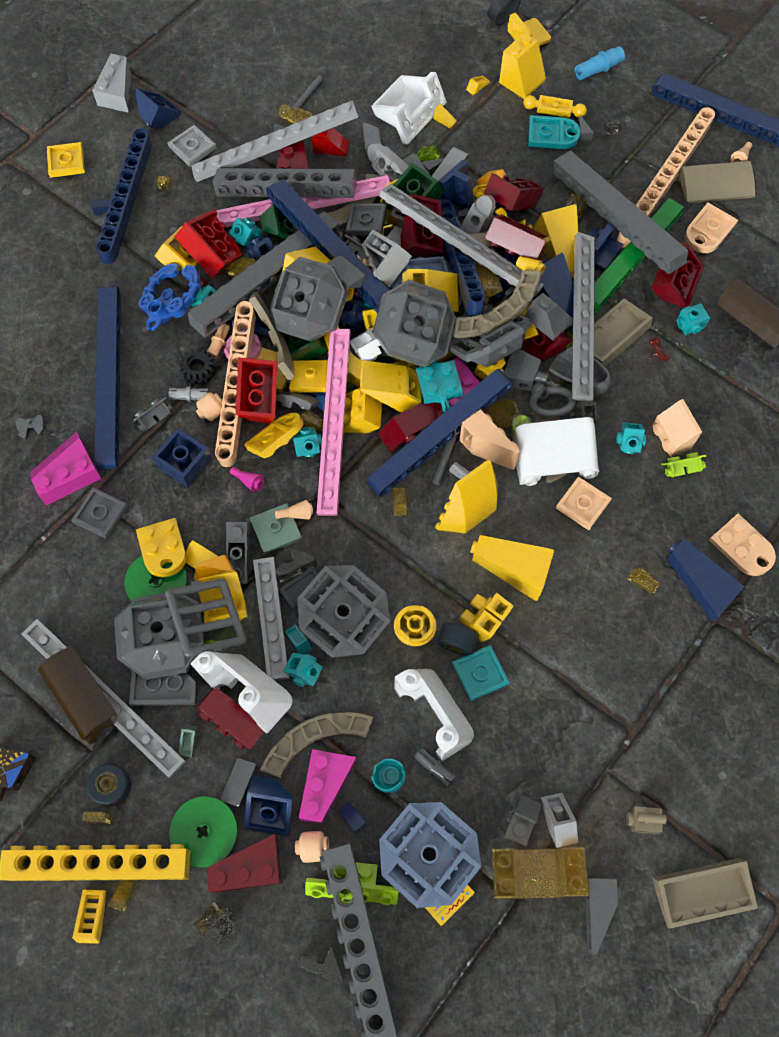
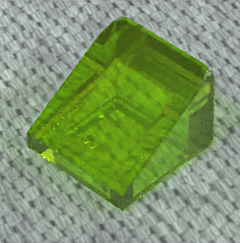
[416,145,440,162]

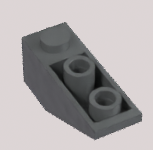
[226,520,250,584]

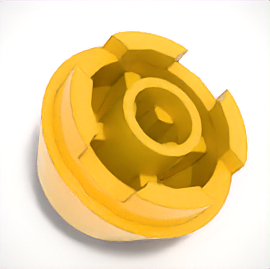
[394,605,436,646]

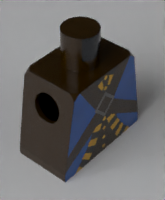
[0,747,36,802]

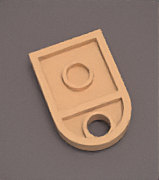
[685,203,738,253]
[709,513,776,576]

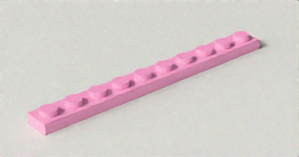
[216,175,390,227]
[317,329,351,516]

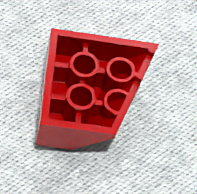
[175,209,243,279]

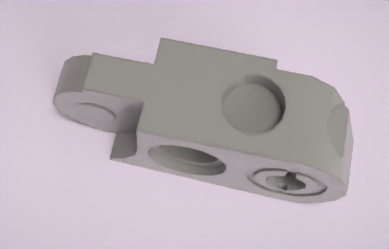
[367,144,409,182]
[461,195,496,235]

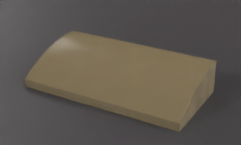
[679,161,755,204]
[594,299,653,367]
[652,858,758,929]

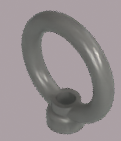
[529,382,576,418]

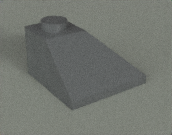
[525,293,573,340]

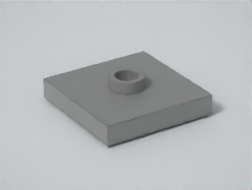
[168,125,217,167]

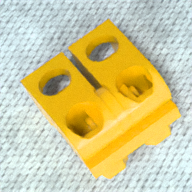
[458,593,513,642]

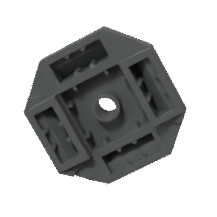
[270,257,348,342]
[372,280,456,367]
[448,306,531,368]
[297,565,391,658]
[114,593,205,680]

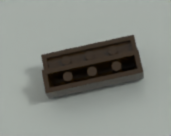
[716,277,779,348]
[38,645,117,745]

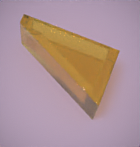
[393,488,406,516]
[627,568,659,594]
[107,880,137,912]

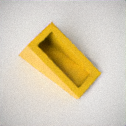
[466,76,490,95]
[433,104,457,129]

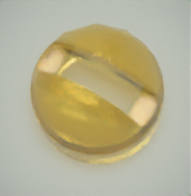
[156,176,171,190]

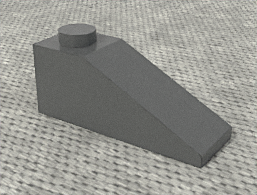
[585,878,621,955]

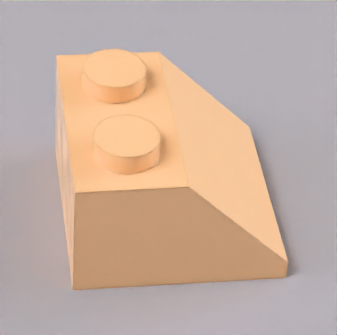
[652,399,702,457]

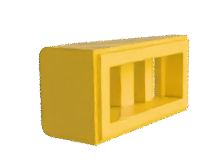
[72,890,107,944]

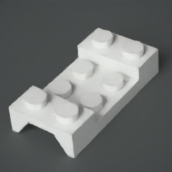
[350,319,421,361]

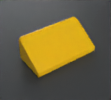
[186,540,219,569]

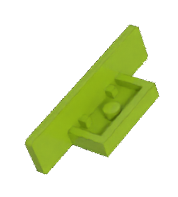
[305,862,398,905]

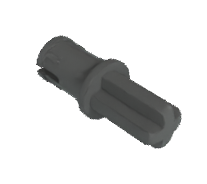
[415,748,455,787]

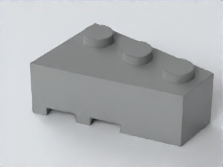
[92,54,131,113]
[362,230,412,287]

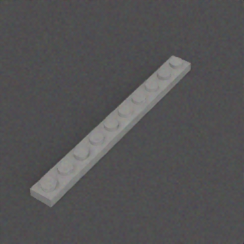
[191,100,358,182]
[379,184,544,297]
[572,232,594,403]
[21,619,186,779]

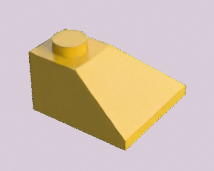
[155,226,198,270]

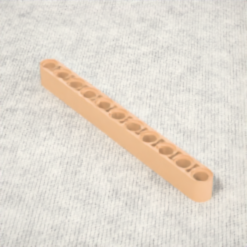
[617,108,715,248]

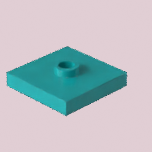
[452,645,510,702]

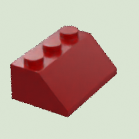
[235,357,278,423]

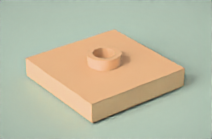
[556,476,612,530]

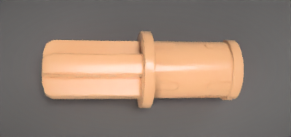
[207,323,230,359]

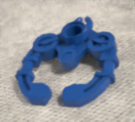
[138,263,201,331]

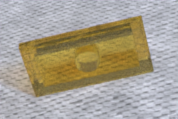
[475,265,503,299]

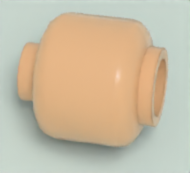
[196,392,223,421]
[295,831,329,863]

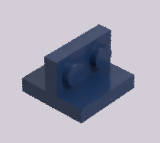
[438,160,474,209]
[588,223,624,272]

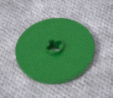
[124,556,187,602]
[169,796,238,868]

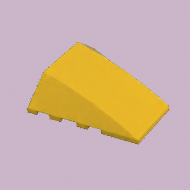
[435,459,499,533]

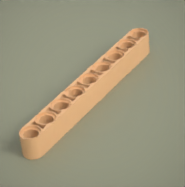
[215,301,256,467]

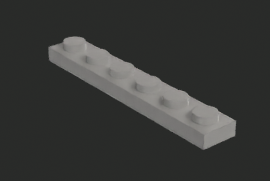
[253,557,290,681]

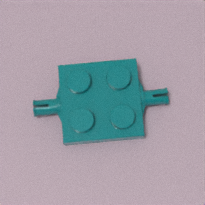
[416,360,463,412]

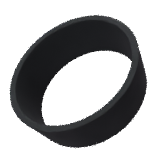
[487,0,521,25]

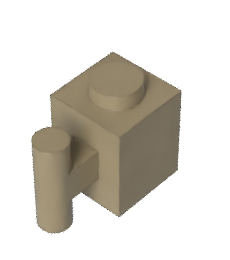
[626,806,667,835]

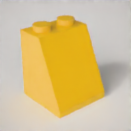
[499,32,546,99]

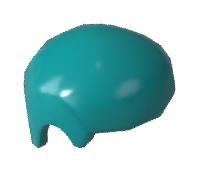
[371,758,406,793]

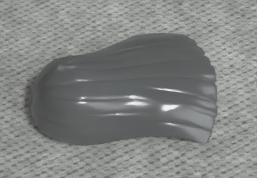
[549,346,612,397]

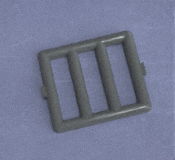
[165,578,247,657]

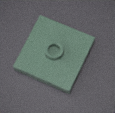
[250,503,302,555]

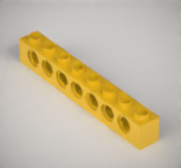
[0,844,191,881]

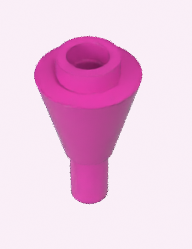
[230,467,264,493]

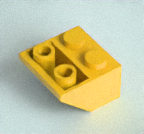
[344,388,382,434]

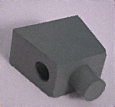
[504,349,549,391]

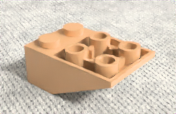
[459,409,520,470]

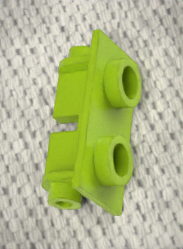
[661,452,706,478]

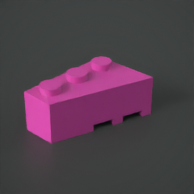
[299,749,357,825]

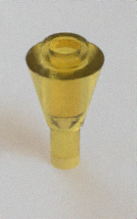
[300,410,324,431]

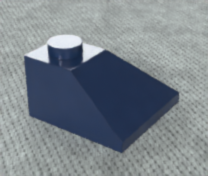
[135,88,182,128]
[244,776,293,836]

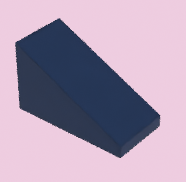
[88,199,111,216]
[338,802,366,833]

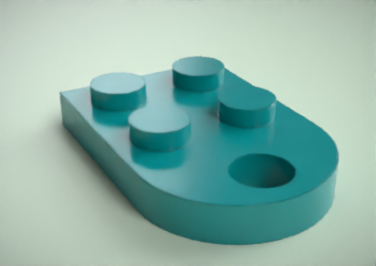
[528,115,581,149]

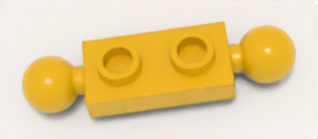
[523,95,587,118]

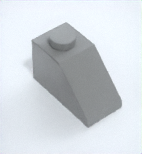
[541,793,578,848]

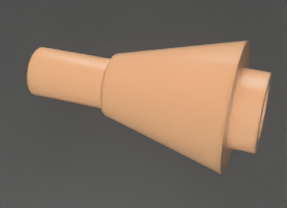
[730,142,752,162]
[275,500,313,520]

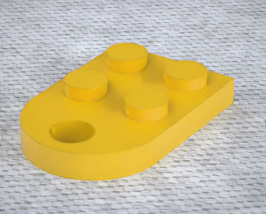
[244,413,303,459]
[136,518,186,577]

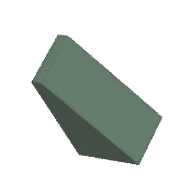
[178,724,199,758]

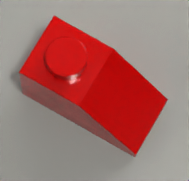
[312,128,349,157]

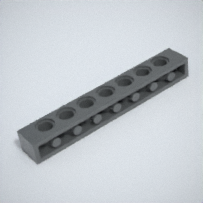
[212,168,357,198]
[320,842,398,1037]

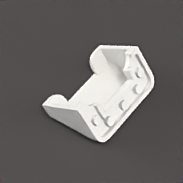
[512,417,599,486]
[191,651,293,733]
[394,669,474,762]

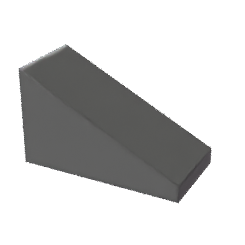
[577,116,594,141]
[421,158,445,176]

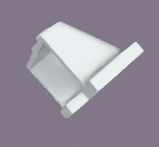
[371,72,447,144]

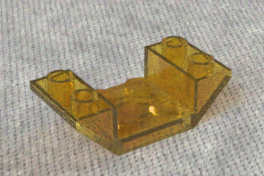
[491,847,589,899]

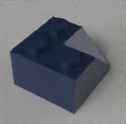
[152,428,212,488]

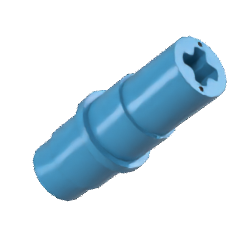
[575,46,625,80]

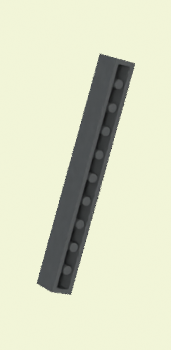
[553,150,688,274]
[188,211,339,338]

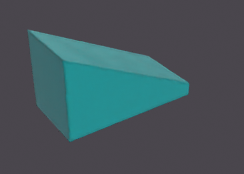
[285,624,312,654]

